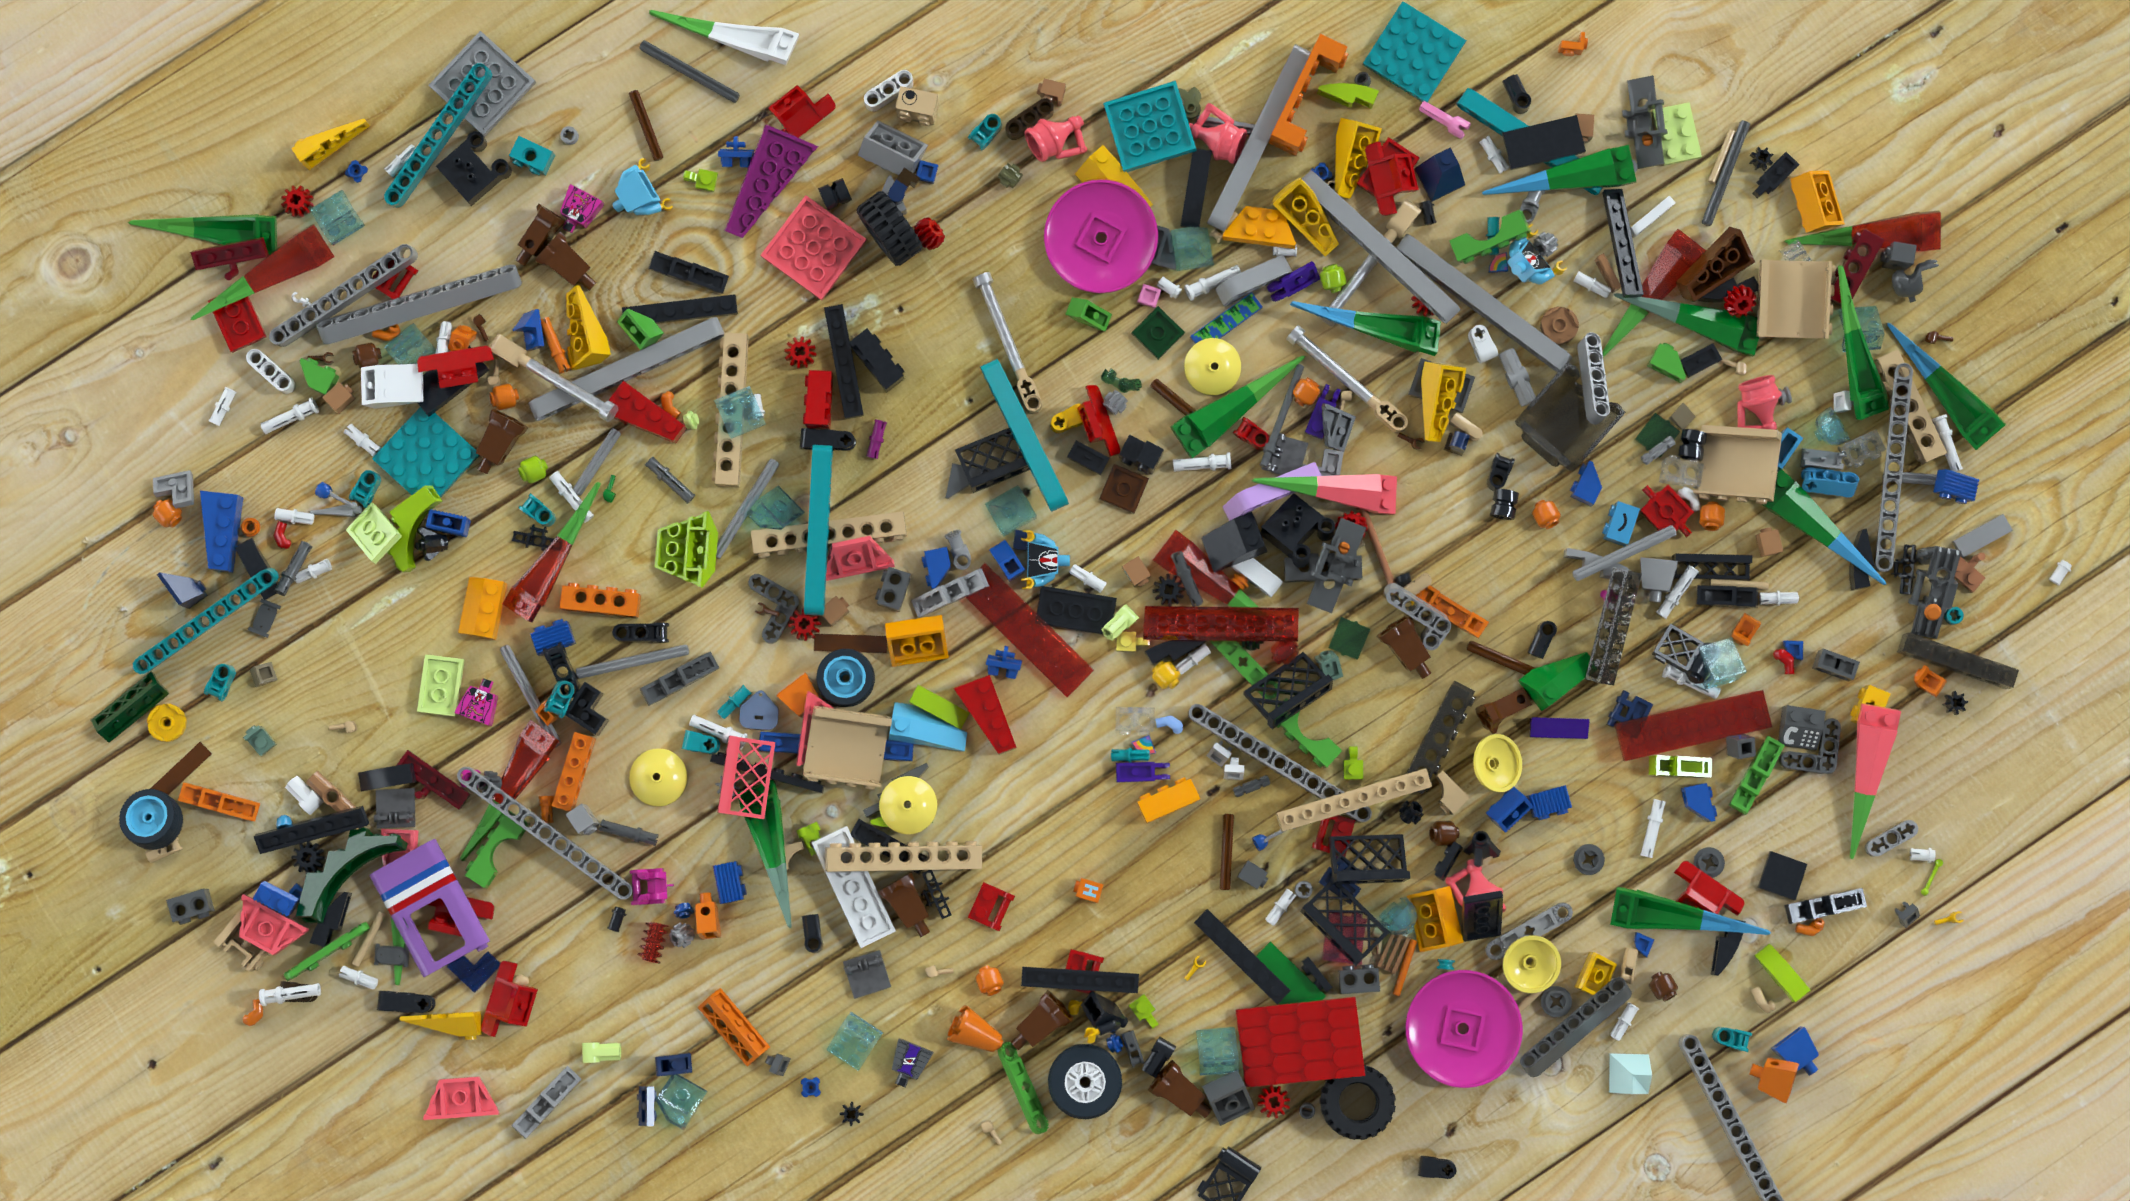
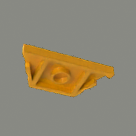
[1223,206,1296,249]

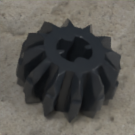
[1152,574,1185,607]
[291,841,326,874]

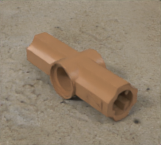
[306,770,356,812]

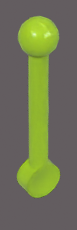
[1921,859,1943,896]

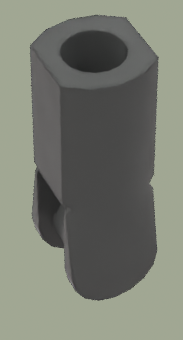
[1121,1030,1144,1067]

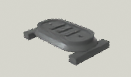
[248,598,281,638]
[374,944,410,967]

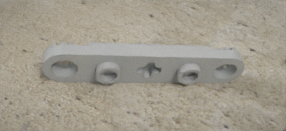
[1485,903,1573,960]

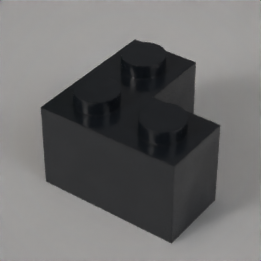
[1119,434,1164,475]
[565,682,609,736]

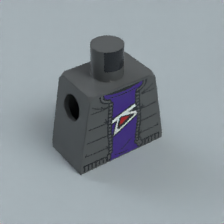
[892,1038,934,1088]

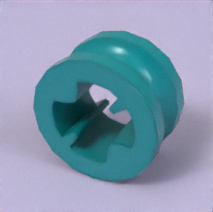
[1944,607,1964,625]
[1437,959,1455,970]

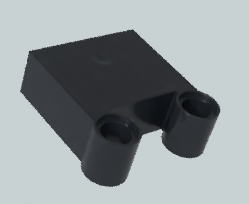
[436,131,512,206]
[1261,493,1335,568]

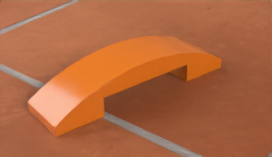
[1415,585,1489,639]

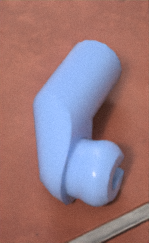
[1155,716,1183,734]

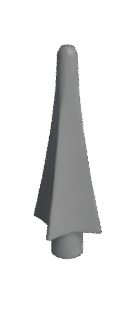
[310,504,362,517]

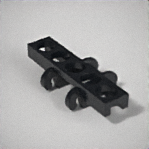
[512,524,563,551]
[1891,544,1917,595]
[920,870,952,919]

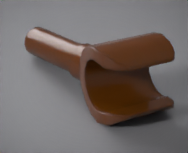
[473,314,489,342]
[1925,331,1953,344]
[307,352,334,365]
[1397,433,1425,450]
[755,602,780,617]

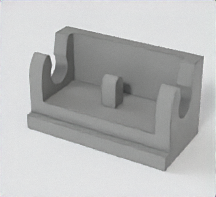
[1800,448,1844,471]

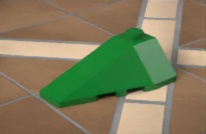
[1518,652,1598,711]

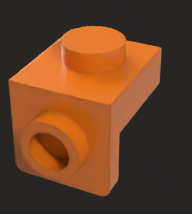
[1558,32,1588,56]
[448,325,477,351]
[1732,613,1761,646]
[1914,665,1947,697]

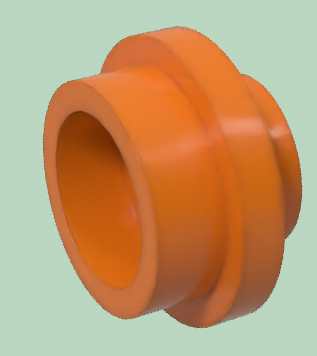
[241,518,260,537]
[1231,573,1249,590]

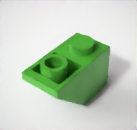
[300,357,339,395]

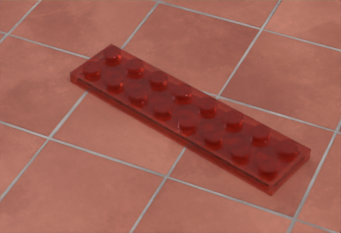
[966,563,1094,698]
[1143,606,1299,642]
[1614,690,1772,761]

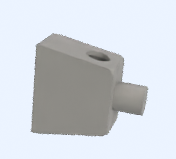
[1640,557,1678,603]

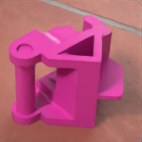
[630,868,674,905]

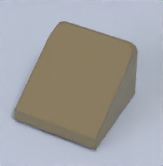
[1669,403,1696,430]
[250,662,278,688]

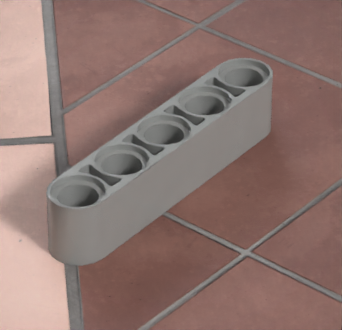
[1577,332,1610,425]

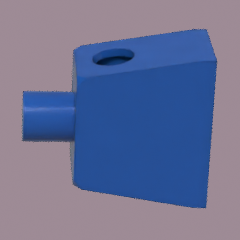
[1771,1026,1819,1076]

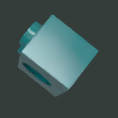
[509,136,556,176]

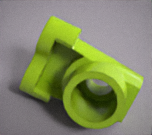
[796,822,821,856]

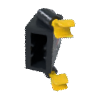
[1068,991,1128,1043]

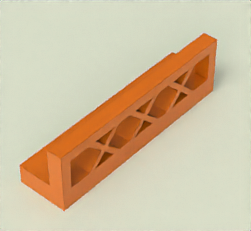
[697,988,770,1067]

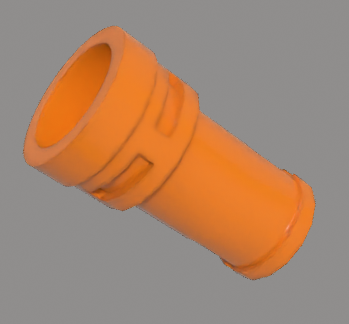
[539,796,554,823]

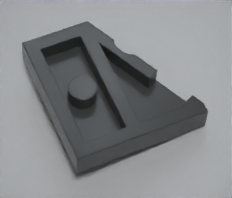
[1151,225,1176,271]
[1321,404,1356,452]

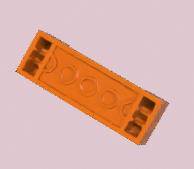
[1269,34,1349,156]

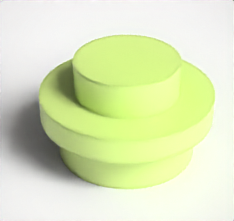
[683,411,699,430]

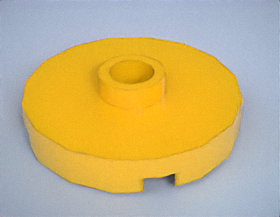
[147,704,187,742]

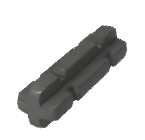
[1233,775,1270,797]

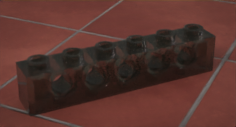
[1585,567,1642,686]
[1897,633,2019,690]
[1406,681,1476,794]

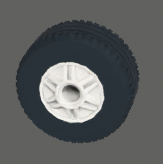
[1048,1044,1122,1120]

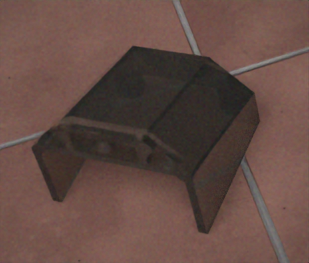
[1515,362,1626,472]

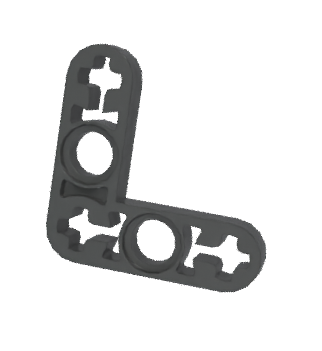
[748,574,799,644]
[1779,718,1841,774]

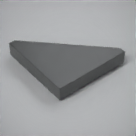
[945,463,987,499]

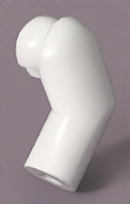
[1677,487,1701,512]

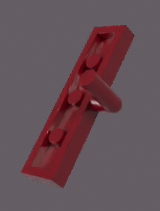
[190,237,269,280]
[396,750,471,810]

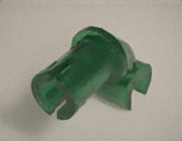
[1101,369,1142,393]

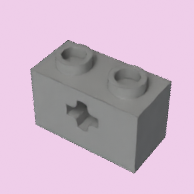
[565,804,600,835]

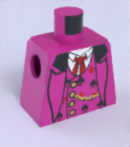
[560,184,604,233]
[454,678,498,726]

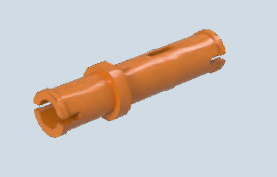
[541,317,571,374]

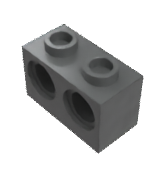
[875,567,911,612]
[1812,648,1860,682]
[166,888,215,925]
[1338,964,1380,994]

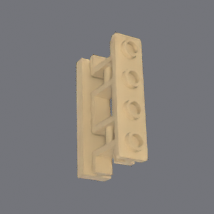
[214,882,300,972]

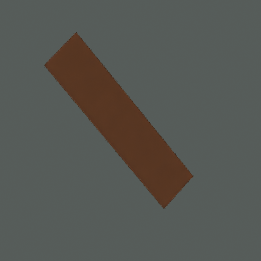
[814,634,887,653]
[150,742,212,795]

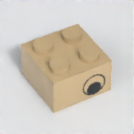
[896,86,939,126]

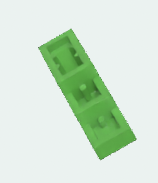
[1729,736,1785,815]

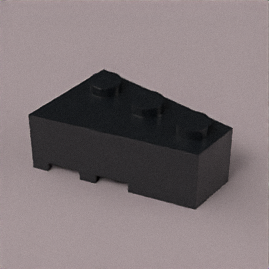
[849,328,905,392]

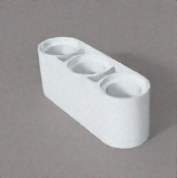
[864,70,913,111]
[246,349,296,394]
[1231,558,1283,597]

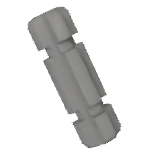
[1641,436,1676,465]

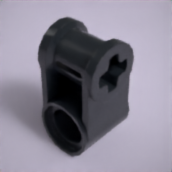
[1487,452,1515,491]
[1418,1156,1457,1179]

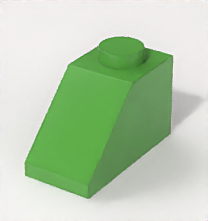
[1065,297,1112,332]
[617,309,664,350]
[1647,343,1686,383]

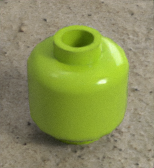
[1320,264,1347,293]
[518,456,548,484]

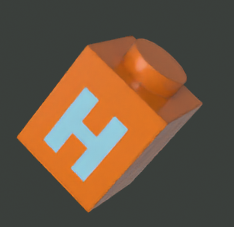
[1073,878,1104,903]

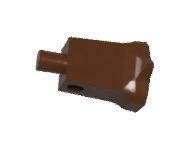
[516,203,566,266]
[535,232,597,291]
[476,409,528,474]
[1376,615,1431,679]
[1475,688,1532,734]
[878,872,930,938]
[1011,990,1074,1050]
[1148,1060,1212,1118]

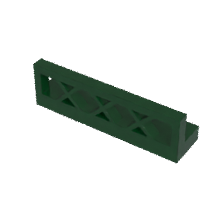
[91,671,169,743]

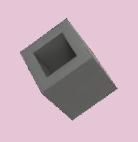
[1726,734,1756,759]
[1237,860,1269,889]

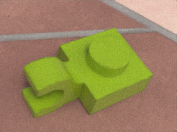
[683,169,718,192]
[1343,746,1363,779]
[1129,994,1159,1029]

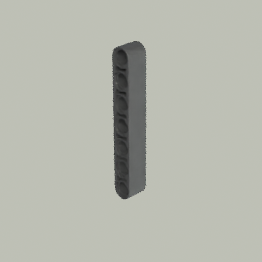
[1520,977,1632,1077]

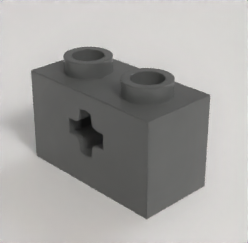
[1880,241,1917,271]

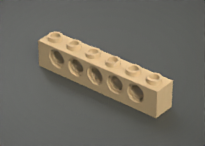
[1874,350,1947,465]

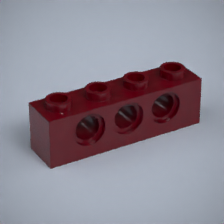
[1830,229,1885,307]

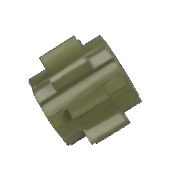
[998,163,1023,188]

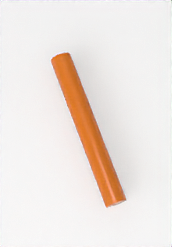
[1392,939,1417,996]

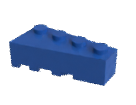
[200,491,244,573]

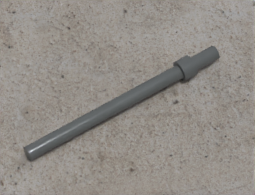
[1260,364,1304,468]

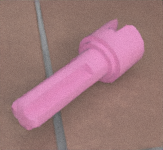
[1419,101,1471,139]

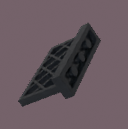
[955,428,1030,493]
[1243,652,1333,730]
[1328,834,1410,885]
[1300,881,1390,966]

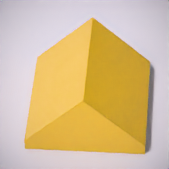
[1574,952,1617,996]

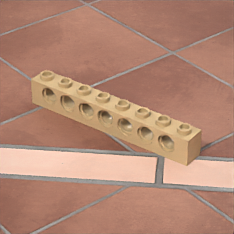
[712,333,749,487]
[751,511,907,558]
[1276,768,1432,832]
[825,841,982,872]

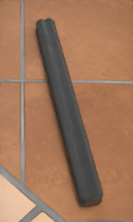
[639,40,740,103]
[1702,120,1750,226]

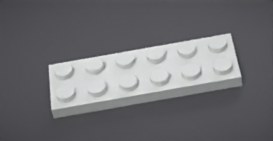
[811,826,896,948]

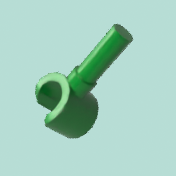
[603,475,616,503]

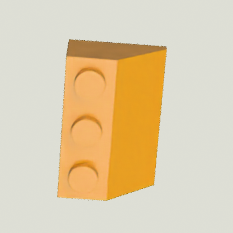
[1790,170,1845,233]
[458,577,508,640]
[885,615,949,667]
[1137,777,1200,824]
[1407,886,1464,952]

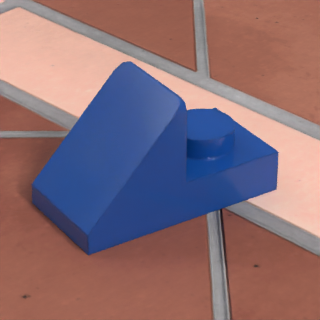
[513,309,544,351]

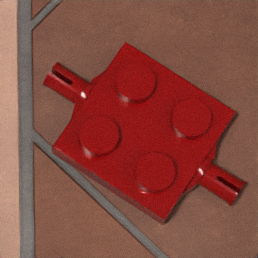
[1639,484,1694,538]

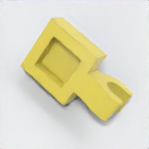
[1116,632,1150,652]

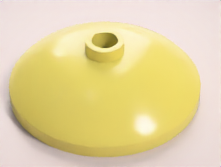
[1184,338,1241,395]
[1473,734,1522,792]
[629,749,688,806]
[879,776,937,834]
[1503,935,1561,993]

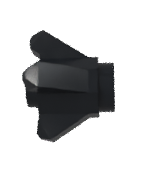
[415,526,448,561]
[1463,831,1501,867]

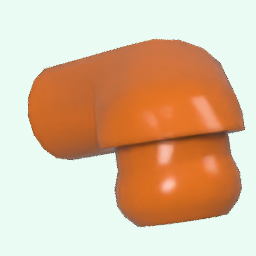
[372,324,401,341]
[661,391,681,419]
[1795,918,1825,936]
[243,999,263,1026]

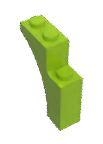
[387,485,442,572]

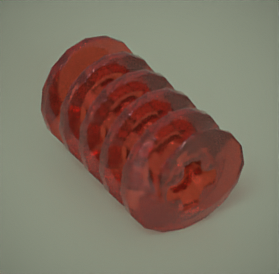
[637,921,669,964]

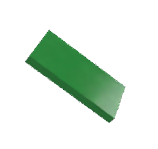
[1256,941,1326,1005]

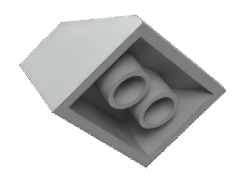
[858,120,928,176]

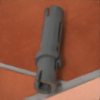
[645,457,695,504]
[274,541,312,596]
[1171,551,1203,607]
[599,819,659,846]

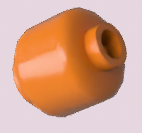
[1293,377,1320,407]
[489,384,519,410]
[153,499,182,528]
[1532,500,1561,529]
[1699,501,1725,531]
[975,966,1004,996]

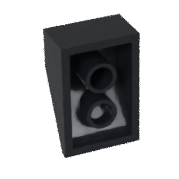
[1201,512,1268,573]

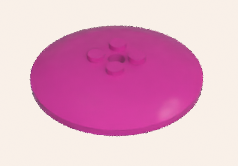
[1044,180,1158,293]
[1405,970,1523,1088]

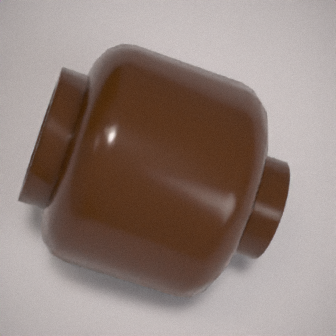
[352,343,382,369]
[1429,821,1460,846]
[1649,971,1678,1002]

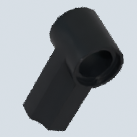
[1502,74,1531,114]
[1527,621,1557,659]
[802,914,824,953]
[1141,1036,1176,1078]

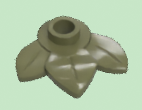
[1178,87,1201,119]

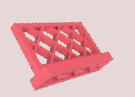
[717,735,775,819]

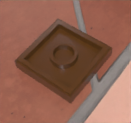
[1099,464,1149,514]

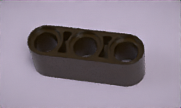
[1006,98,1054,140]

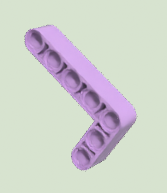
[1223,462,1322,521]

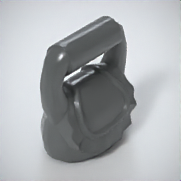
[1915,546,1935,565]

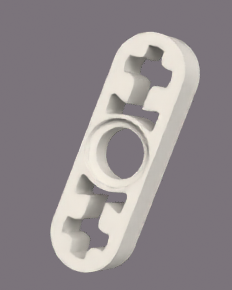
[1630,196,1676,238]

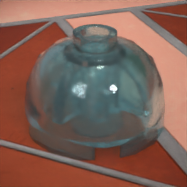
[1814,407,1850,446]
[1378,897,1417,935]

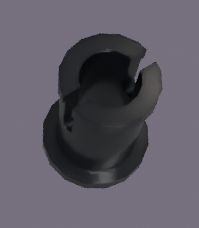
[1419,200,1437,225]
[607,906,627,932]

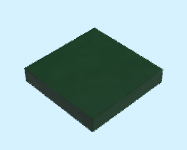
[1131,306,1185,360]

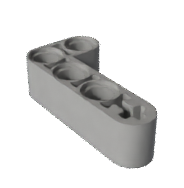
[1215,255,1292,307]
[1384,583,1451,650]

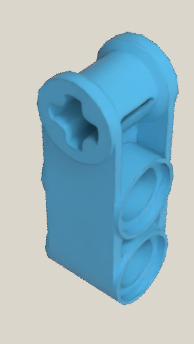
[1801,467,1859,498]

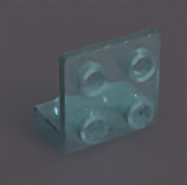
[311,190,365,246]
[1839,306,1885,352]
[385,323,436,365]
[714,386,766,439]
[1698,638,1747,690]
[827,1012,883,1070]
[1196,1027,1239,1076]

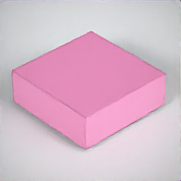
[1137,284,1161,308]

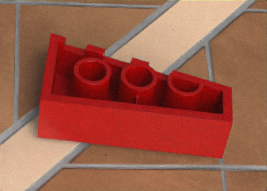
[608,381,687,444]
[954,675,1017,755]

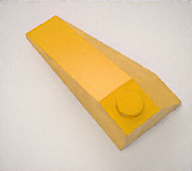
[1335,118,1382,199]
[291,119,370,170]
[1075,145,1153,208]
[1273,178,1339,257]
[566,285,611,370]
[1421,361,1466,442]
[400,1011,482,1040]

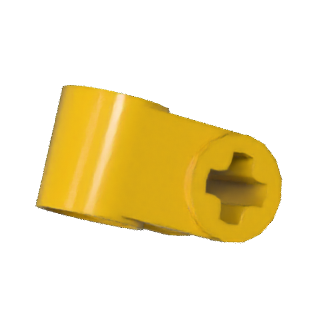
[1050,403,1083,434]

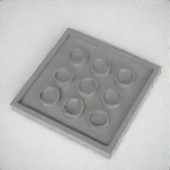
[429,31,536,137]

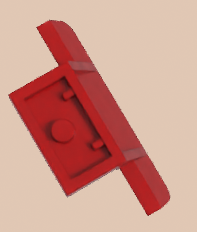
[768,85,836,138]
[1365,142,1419,216]
[417,346,494,388]
[1078,385,1121,457]
[1674,861,1745,916]
[427,897,495,937]
[481,961,538,1037]

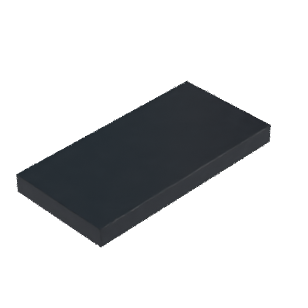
[1502,115,1586,170]
[418,345,489,417]
[1035,586,1117,635]
[1462,891,1503,942]

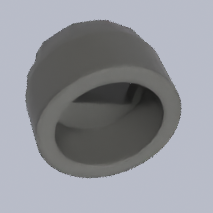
[1354,72,1371,87]
[1299,1102,1315,1119]

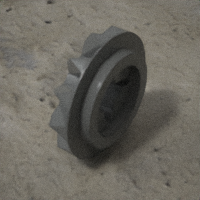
[1573,844,1605,875]
[1693,847,1725,878]
[1541,986,1572,1017]

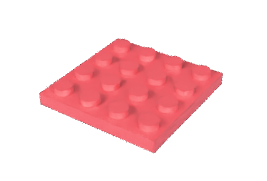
[760,195,867,301]

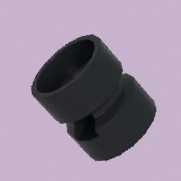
[818,178,852,211]
[1678,429,1707,461]
[1490,489,1519,520]

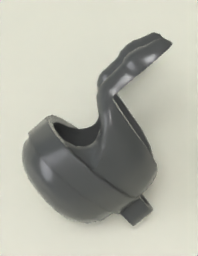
[1892,259,1939,303]

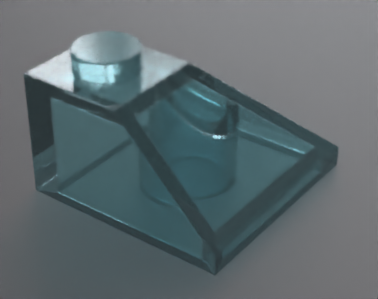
[1170,227,1214,271]
[747,485,805,530]
[985,485,1037,537]
[656,1074,707,1130]

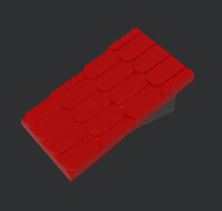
[1236,997,1366,1087]

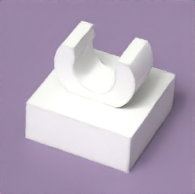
[1834,391,1854,413]
[1224,757,1244,780]

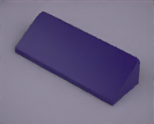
[1530,717,1590,739]

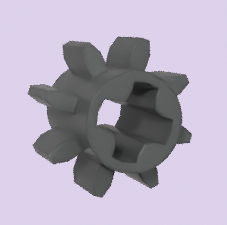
[478,771,502,795]

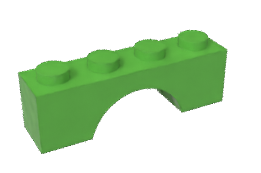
[1449,210,1531,264]
[1277,698,1342,768]
[465,810,530,889]

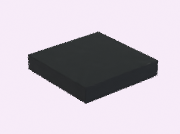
[1757,851,1807,901]

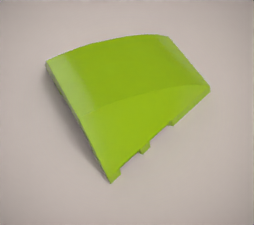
[655,511,718,588]

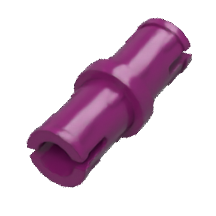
[866,419,887,459]

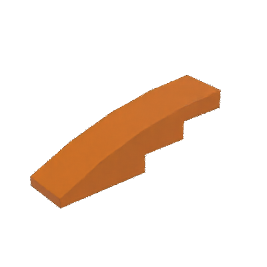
[178,782,260,822]

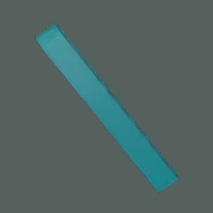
[384,63,492,208]
[1456,88,1603,196]
[980,359,1069,512]
[804,445,833,616]
[133,568,279,674]

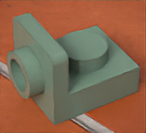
[1314,650,1343,680]
[243,725,277,756]

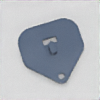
[739,690,779,730]

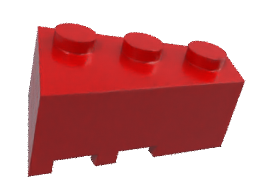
[803,370,833,430]

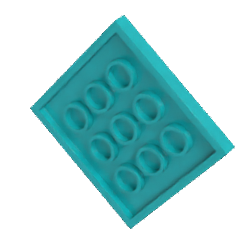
[1362,1,1467,102]
[1103,81,1197,172]
[372,407,480,498]

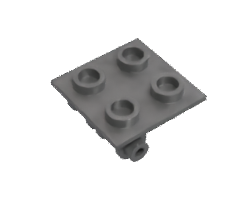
[1262,433,1308,475]
[374,788,416,829]
[843,950,891,999]

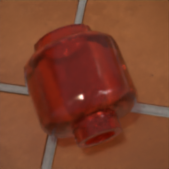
[1271,636,1299,665]

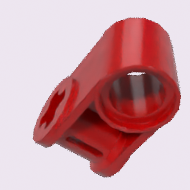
[1232,417,1269,450]

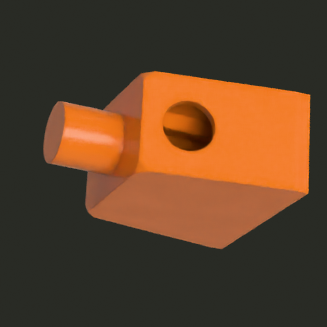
[776,673,820,717]
[695,892,721,940]
[1749,1058,1799,1103]

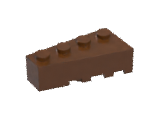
[1676,227,1755,302]

